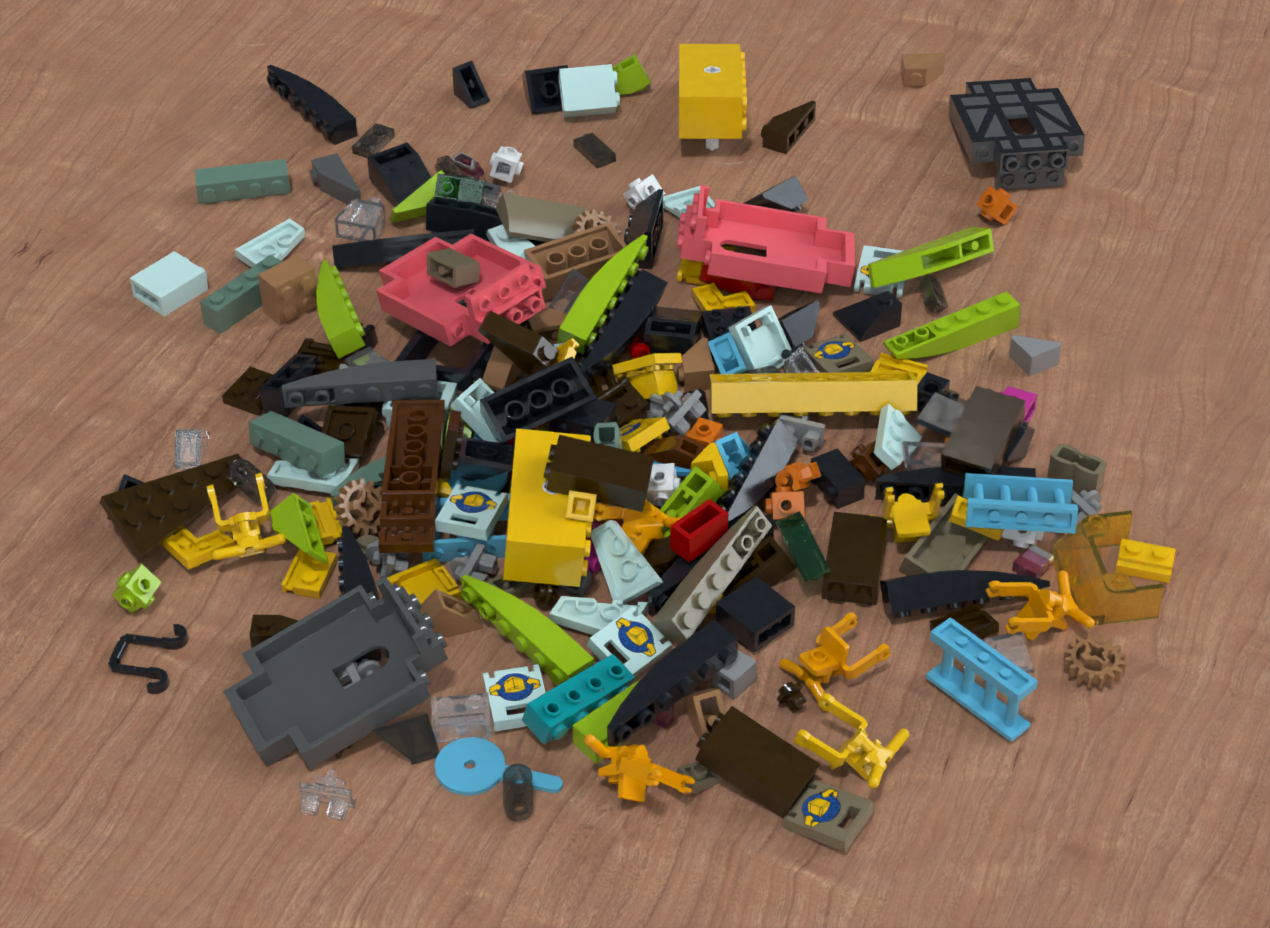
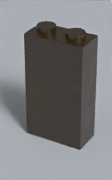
[941,386,1025,478]
[543,435,654,512]
[822,511,887,605]
[695,706,821,818]

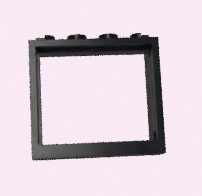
[395,302,520,392]

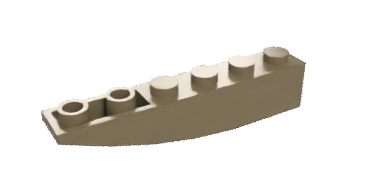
[651,506,772,642]

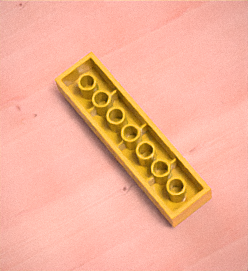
[710,371,917,417]

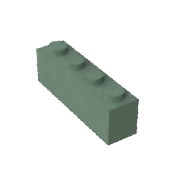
[195,159,290,204]
[200,255,282,334]
[249,411,345,477]

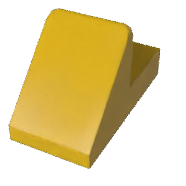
[691,442,729,496]

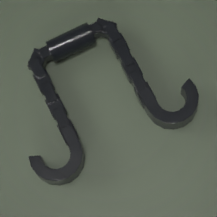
[108,624,188,694]

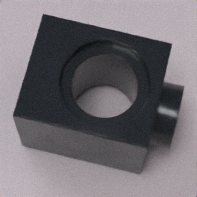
[917,372,950,411]

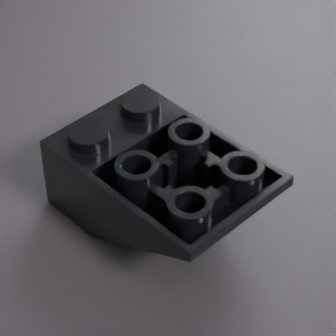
[367,142,432,207]
[644,306,702,356]

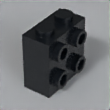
[701,306,757,361]
[549,399,616,443]
[716,576,795,652]

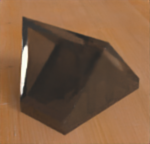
[372,711,439,765]

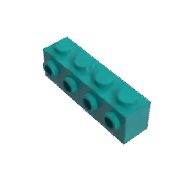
[522,654,635,744]

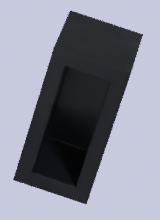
[810,448,866,509]

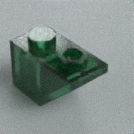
[434,173,486,204]

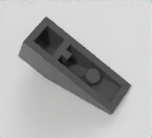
[309,153,362,210]

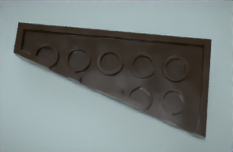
[100,454,251,561]

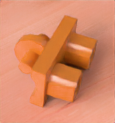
[775,461,821,491]

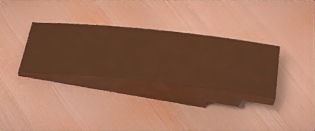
[378,400,445,553]

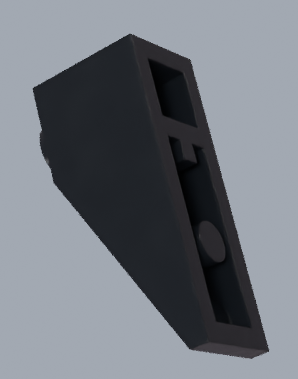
[259,354,318,417]

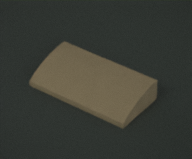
[496,193,587,242]
[899,493,989,576]

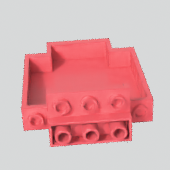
[676,185,855,294]
[376,234,546,347]

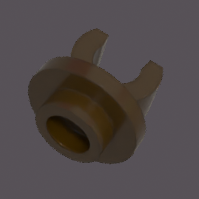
[533,583,560,608]
[777,682,806,714]

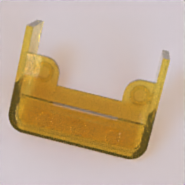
[1051,510,1164,626]

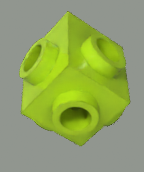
[112,564,161,613]

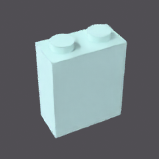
[558,64,620,118]
[130,251,208,317]

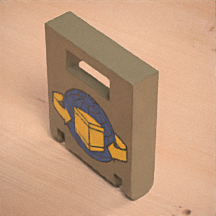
[803,333,874,373]
[782,779,874,852]

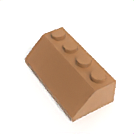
[524,222,627,301]

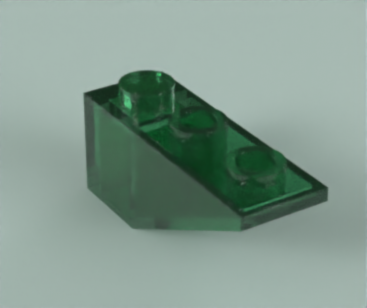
[775,511,830,582]

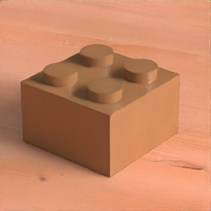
[258,254,317,326]

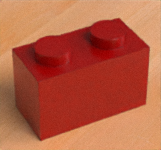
[670,499,729,562]

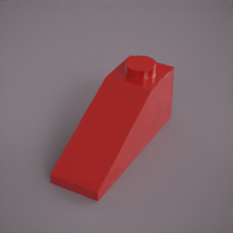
[699,262,776,301]

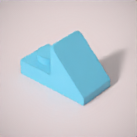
[707,332,747,374]

